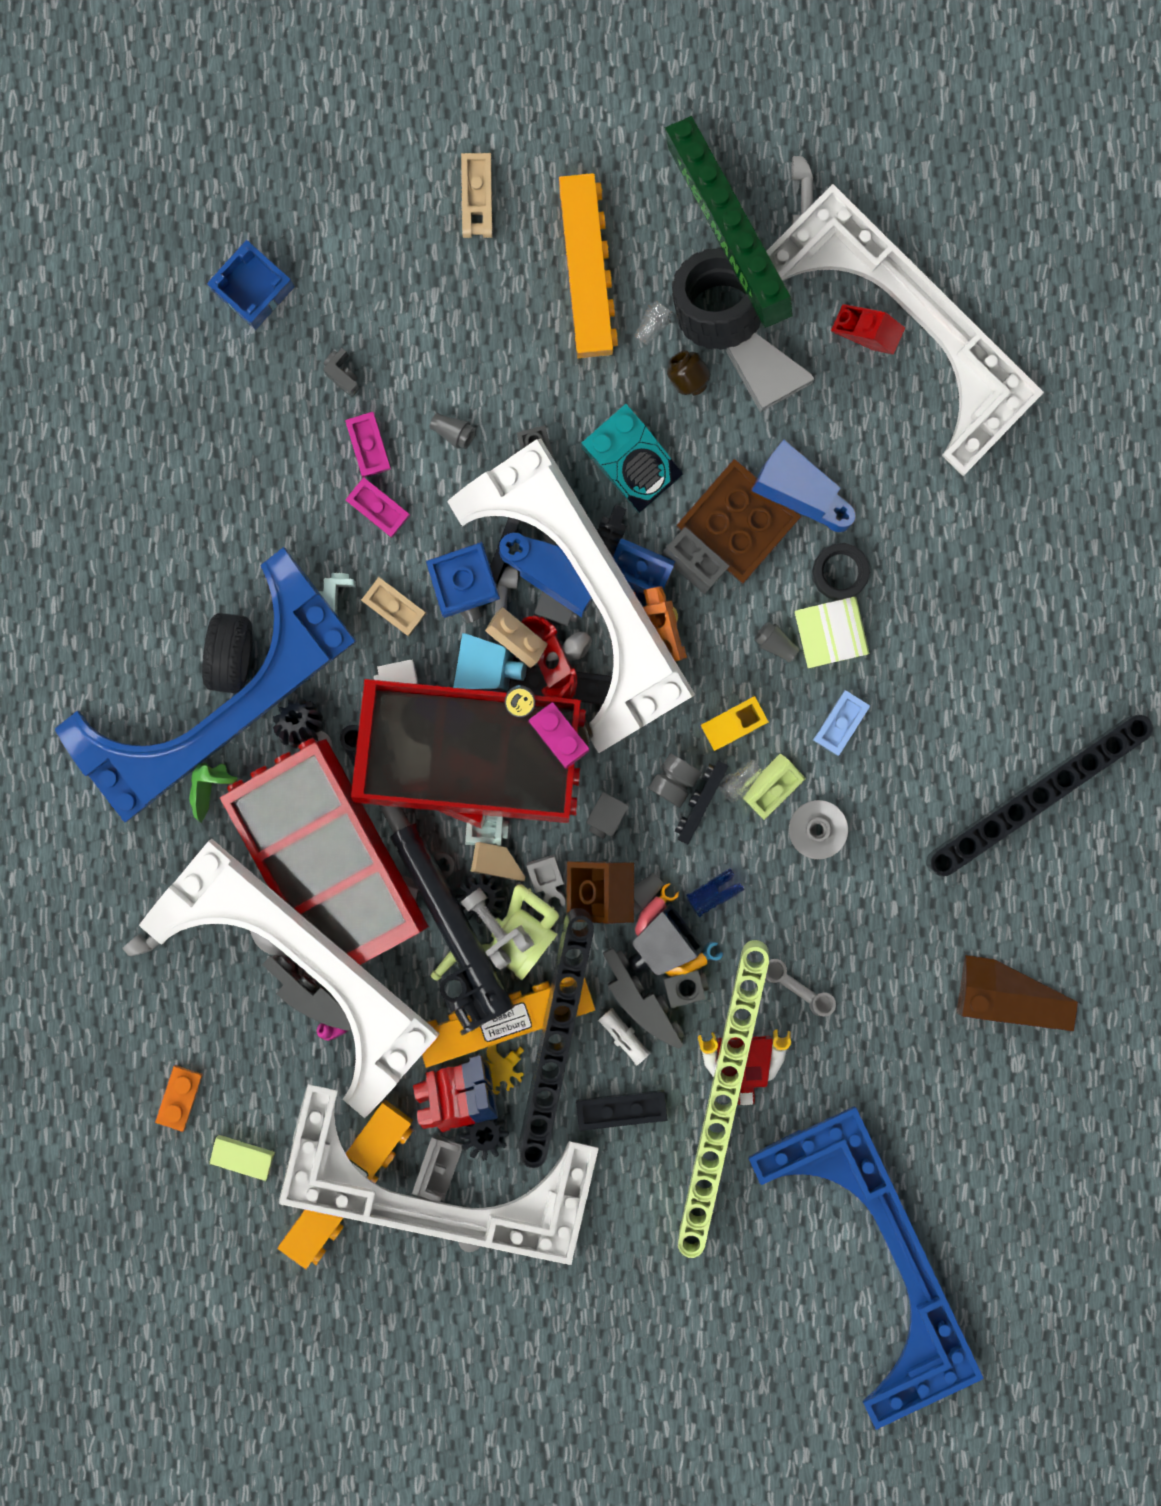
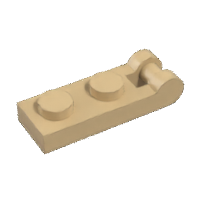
[461,153,492,238]

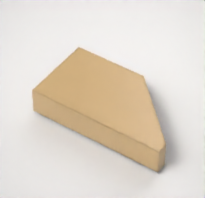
[471,842,525,881]

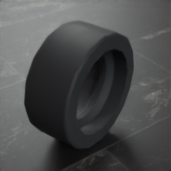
[812,543,870,600]

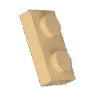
[361,577,427,637]
[485,607,547,668]

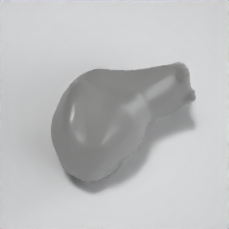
[547,632,592,661]

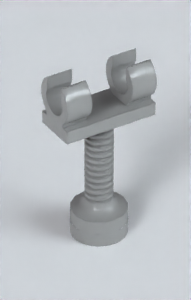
[461,888,534,970]

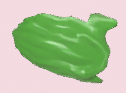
[189,763,238,823]

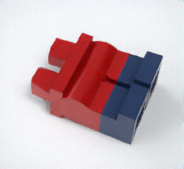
[413,1055,498,1132]

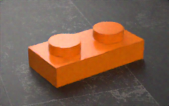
[155,1065,203,1132]

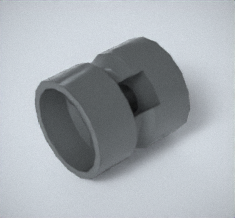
[648,753,702,808]

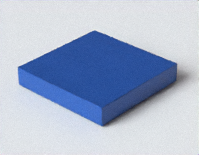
[426,542,500,618]

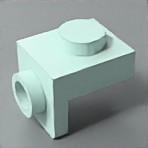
[319,573,356,615]
[465,816,508,846]

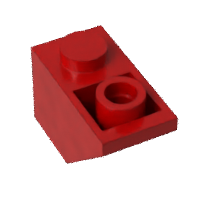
[831,304,905,355]

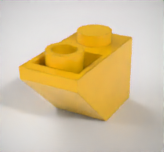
[700,696,769,751]

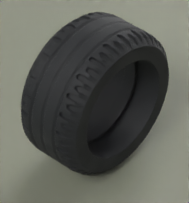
[202,613,252,693]

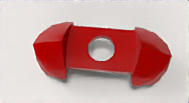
[521,615,577,699]

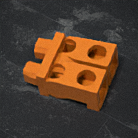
[634,586,687,661]

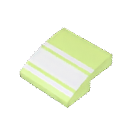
[795,597,870,668]

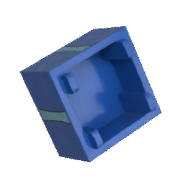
[207,240,295,330]

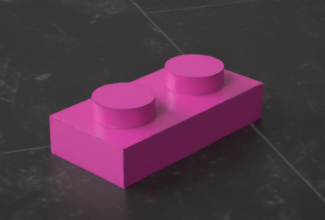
[345,412,391,478]
[345,477,410,538]
[529,702,590,769]

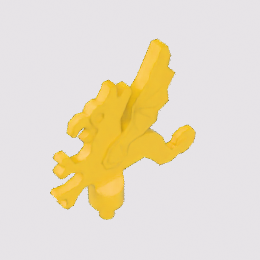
[485,1044,524,1095]

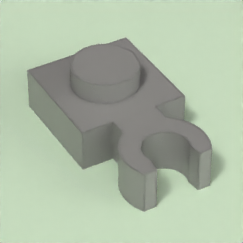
[526,854,565,906]

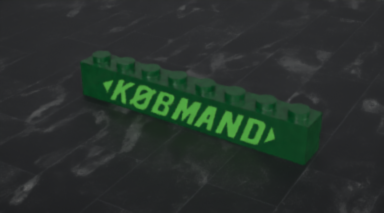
[665,116,793,328]

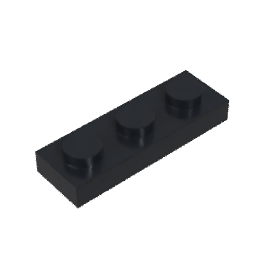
[674,760,729,845]
[576,1090,668,1131]

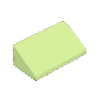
[739,754,806,820]
[210,1135,275,1181]

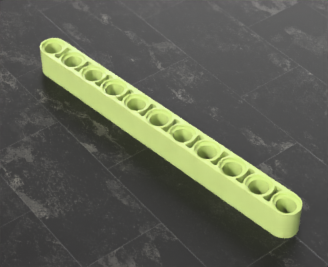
[678,940,769,1258]

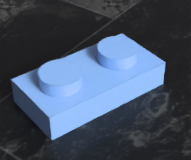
[813,690,870,756]

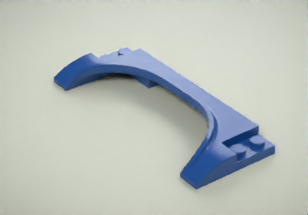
[55,547,357,822]
[748,1106,984,1430]

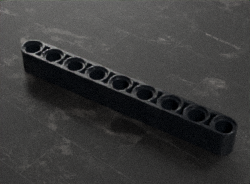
[926,715,1153,876]
[519,908,594,1168]

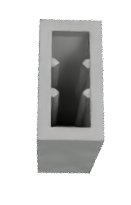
[726,333,814,413]

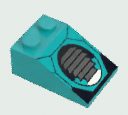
[581,404,683,514]

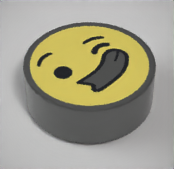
[505,686,535,717]

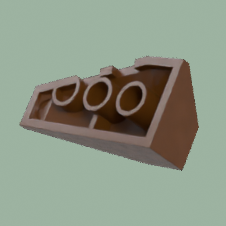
[957,955,1078,1031]

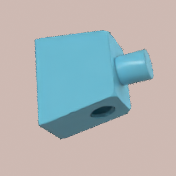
[453,633,527,691]

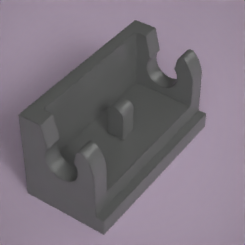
[661,527,729,595]

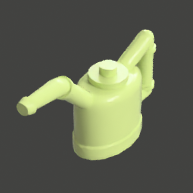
[430,884,559,981]

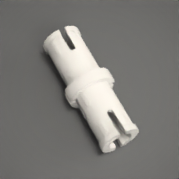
[598,1008,651,1066]

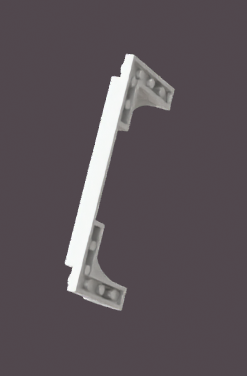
[766,184,1044,476]
[447,439,695,753]
[139,839,440,1118]
[279,1084,599,1265]

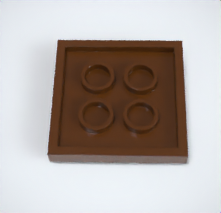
[676,459,801,584]

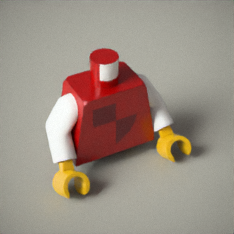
[698,1029,791,1105]

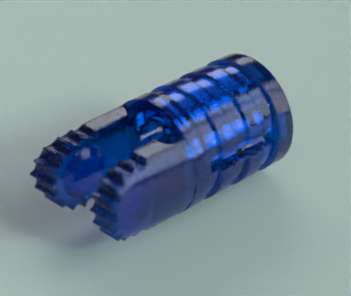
[685,868,745,918]

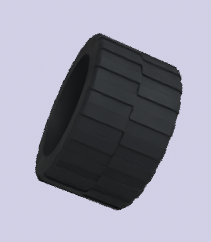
[672,247,761,350]

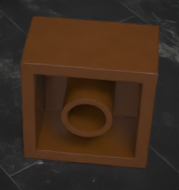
[566,861,634,924]

